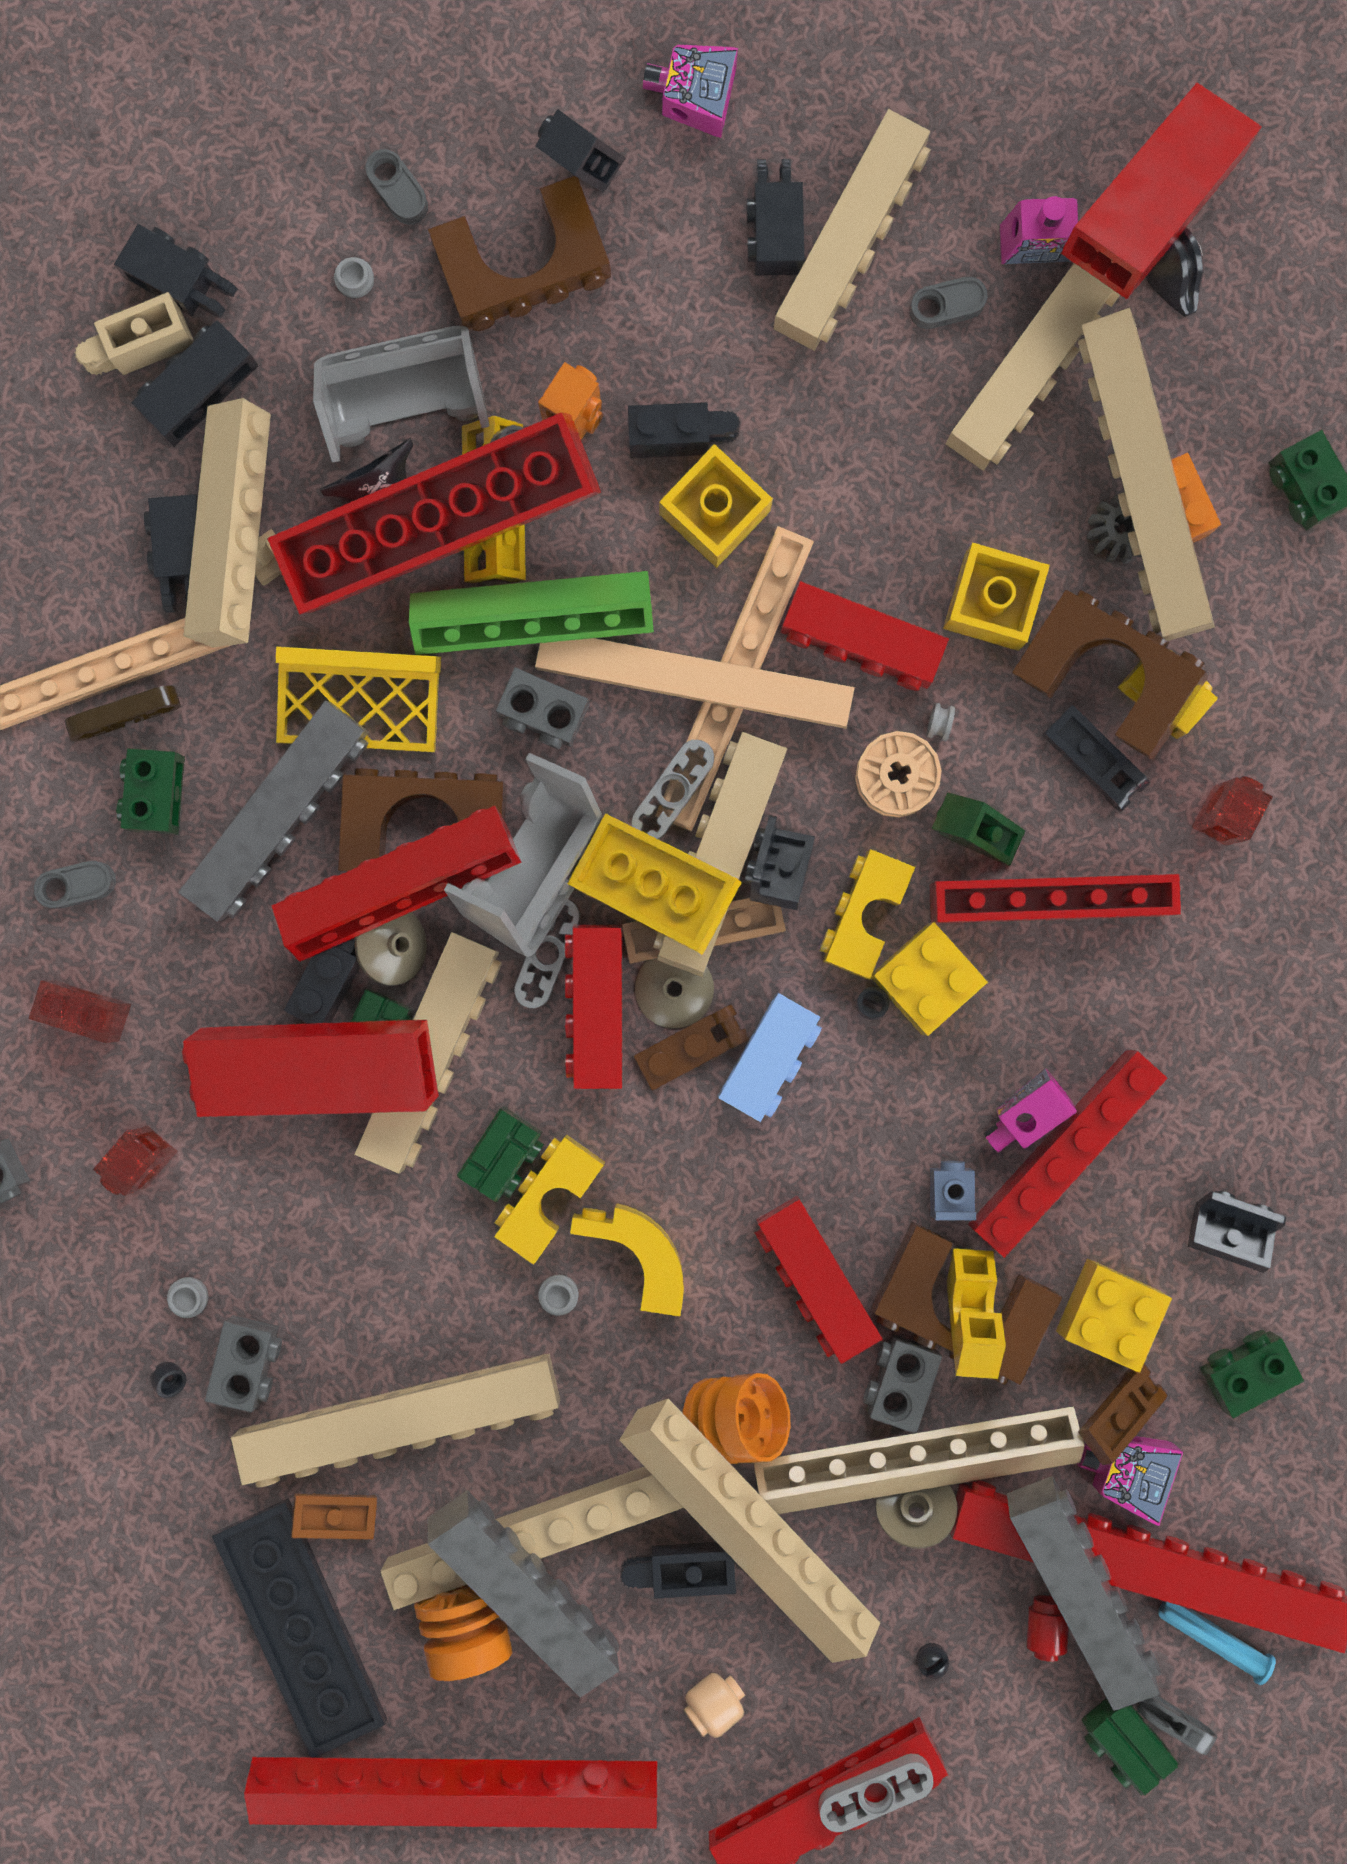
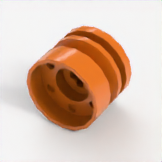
[682,1373,791,1464]
[414,1585,513,1681]

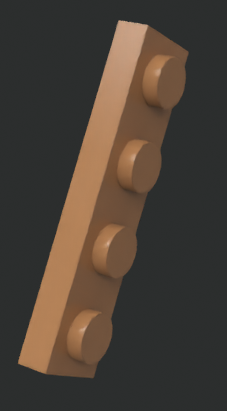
[622,898,786,964]

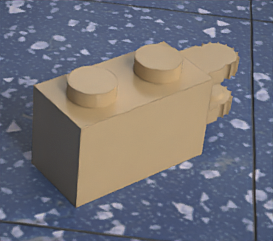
[74,292,193,376]

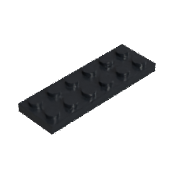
[212,1498,387,1758]

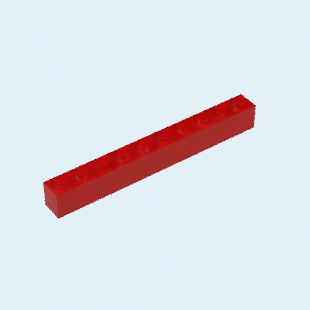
[950,1480,1347,1654]
[244,1757,658,1829]

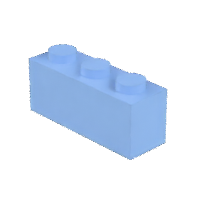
[718,993,822,1122]

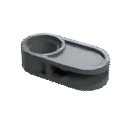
[366,149,428,225]
[909,277,988,329]
[34,861,116,909]
[1137,1696,1218,1755]

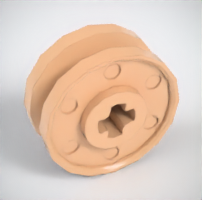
[855,731,942,818]

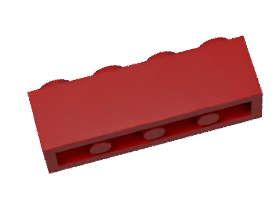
[780,581,949,691]
[565,924,622,1089]
[754,1196,883,1364]

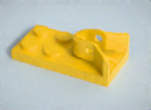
[567,813,742,955]

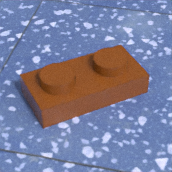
[291,1493,377,1539]

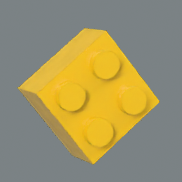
[659,444,773,568]
[943,542,1050,651]
[871,922,988,1036]
[1056,1258,1172,1373]

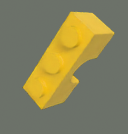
[819,849,915,979]
[494,1134,605,1265]
[947,1248,1006,1379]

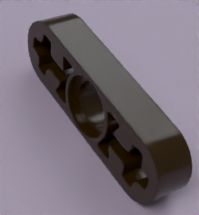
[64,685,181,742]

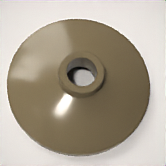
[354,912,427,985]
[635,958,714,1029]
[876,1485,957,1549]

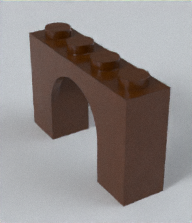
[428,176,611,331]
[1012,590,1208,760]
[338,768,507,879]
[871,1221,1062,1385]

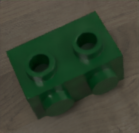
[1268,430,1347,531]
[116,748,185,835]
[1199,1330,1304,1419]

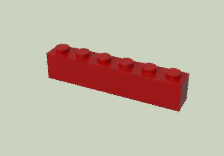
[272,806,522,962]
[929,874,1181,924]
[967,1049,1168,1258]
[708,1717,948,1864]

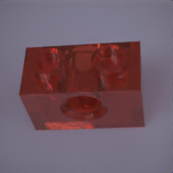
[1192,776,1273,846]
[28,980,131,1043]
[93,1126,178,1196]

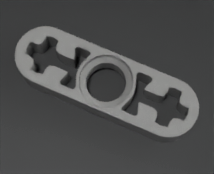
[632,740,714,840]
[514,900,580,1008]
[818,1754,933,1832]

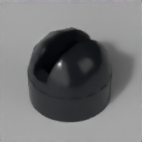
[856,987,890,1020]
[150,1362,187,1398]
[916,1643,949,1680]

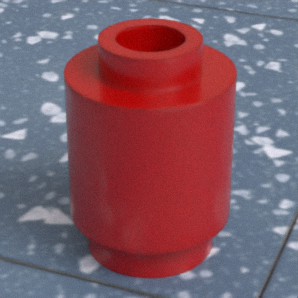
[1026,1595,1069,1662]

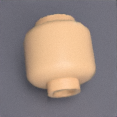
[683,1673,745,1738]

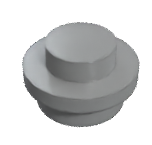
[334,257,374,298]
[539,1275,579,1316]
[167,1277,208,1318]

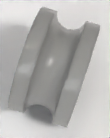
[926,702,955,742]

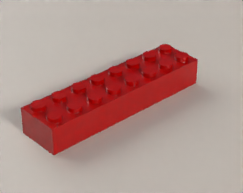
[267,412,601,615]

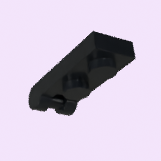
[1042,705,1150,812]

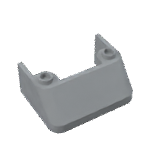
[313,326,490,462]
[444,753,603,957]

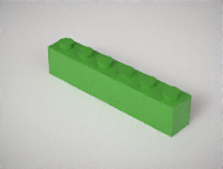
[409,571,654,655]

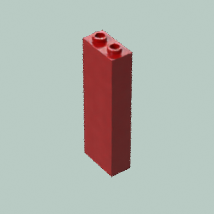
[1061,82,1262,300]
[182,1019,439,1117]

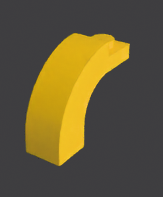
[570,1204,684,1316]

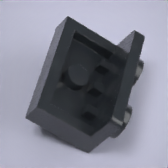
[745,815,815,911]
[1187,1191,1286,1273]

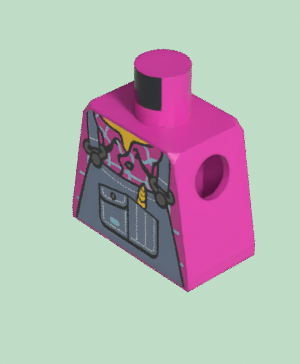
[643,45,738,138]
[1000,196,1078,264]
[983,1068,1077,1152]
[1077,1436,1183,1526]

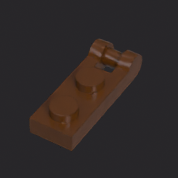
[634,1003,750,1091]
[1078,1363,1168,1465]

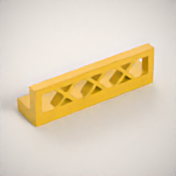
[462,416,526,583]

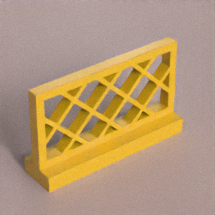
[276,647,441,752]

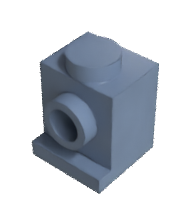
[930,1161,976,1220]

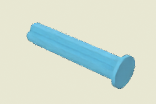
[1158,1601,1276,1685]

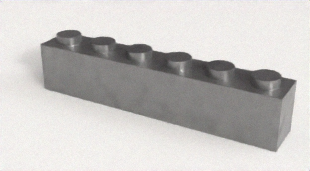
[178,701,369,922]
[1007,1476,1161,1711]
[428,1490,619,1698]

